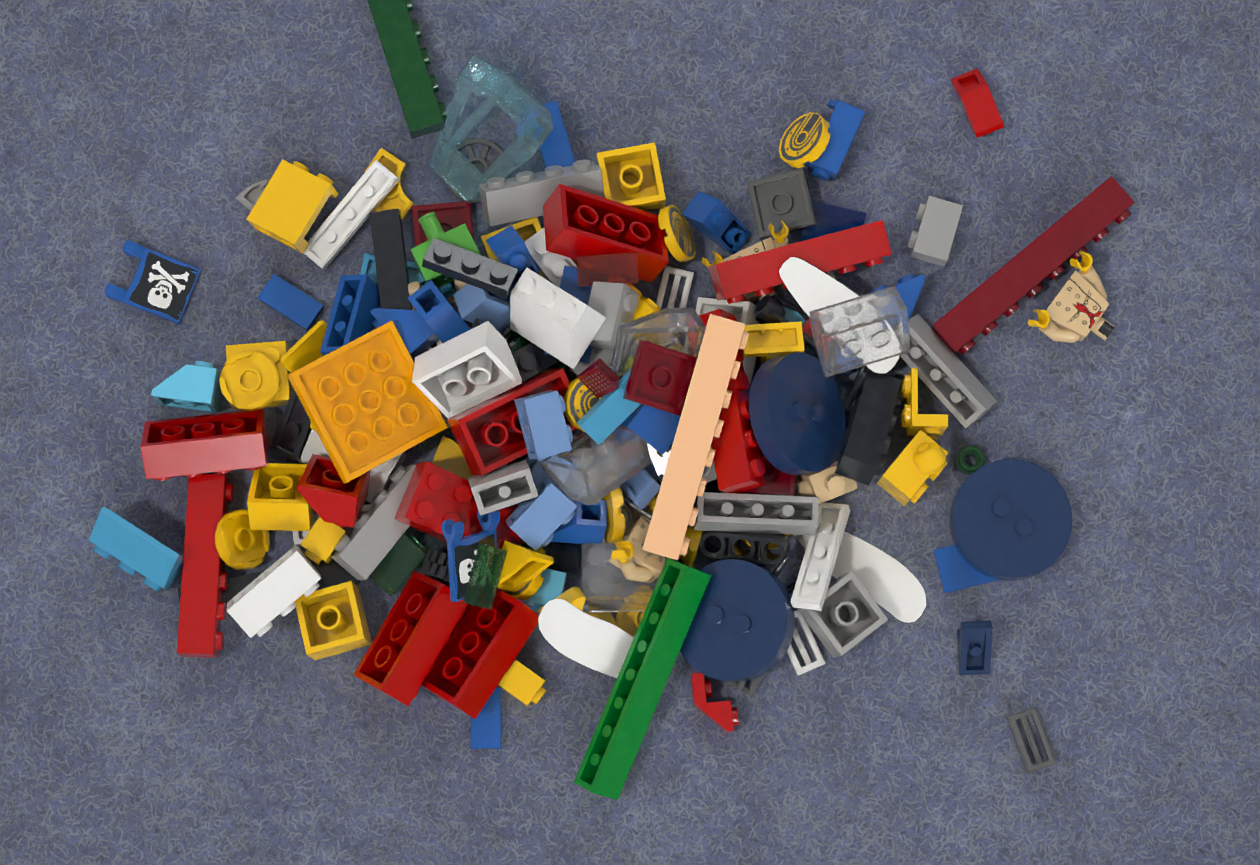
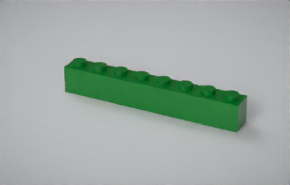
[574,557,711,800]

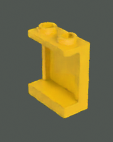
[246,159,339,254]

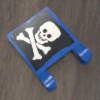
[104,240,201,324]
[441,510,500,602]

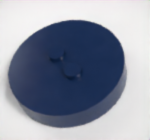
[749,352,846,475]
[950,459,1072,581]
[680,559,795,682]

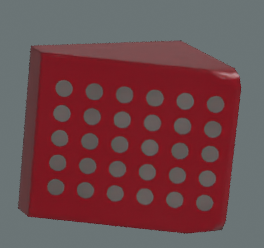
[577,358,620,398]

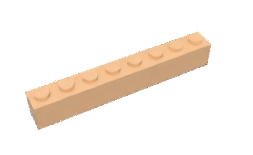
[642,314,749,560]

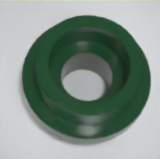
[955,445,986,475]

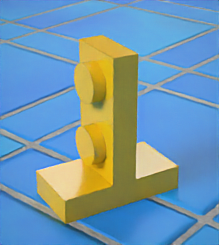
[743,321,804,365]

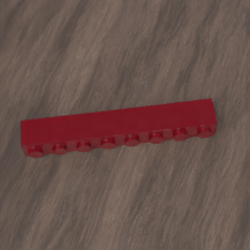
[931,176,1135,355]

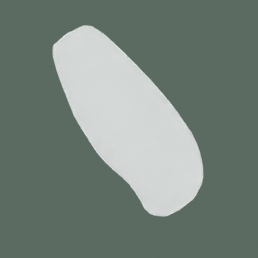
[779,257,900,374]
[796,531,926,623]
[538,599,634,678]

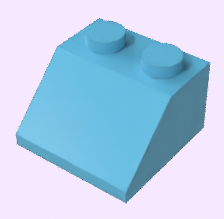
[151,361,222,413]

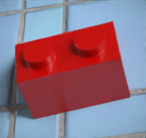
[297,454,371,528]

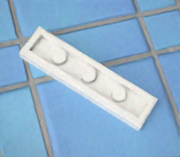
[304,160,400,270]
[790,502,850,611]

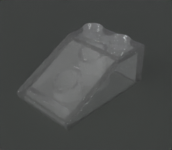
[610,308,706,379]
[582,543,659,612]

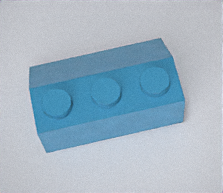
[89,506,183,592]

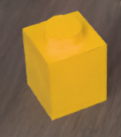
[300,517,349,565]
[498,660,547,707]

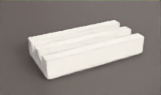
[656,266,694,331]
[787,610,826,676]

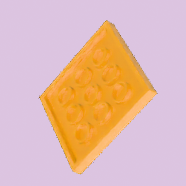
[287,321,448,483]

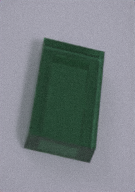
[370,532,428,596]
[463,543,507,610]

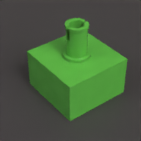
[411,212,480,288]

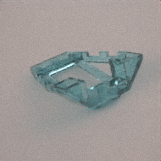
[428,54,554,202]

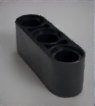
[699,531,790,565]

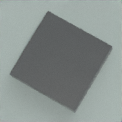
[747,167,817,240]

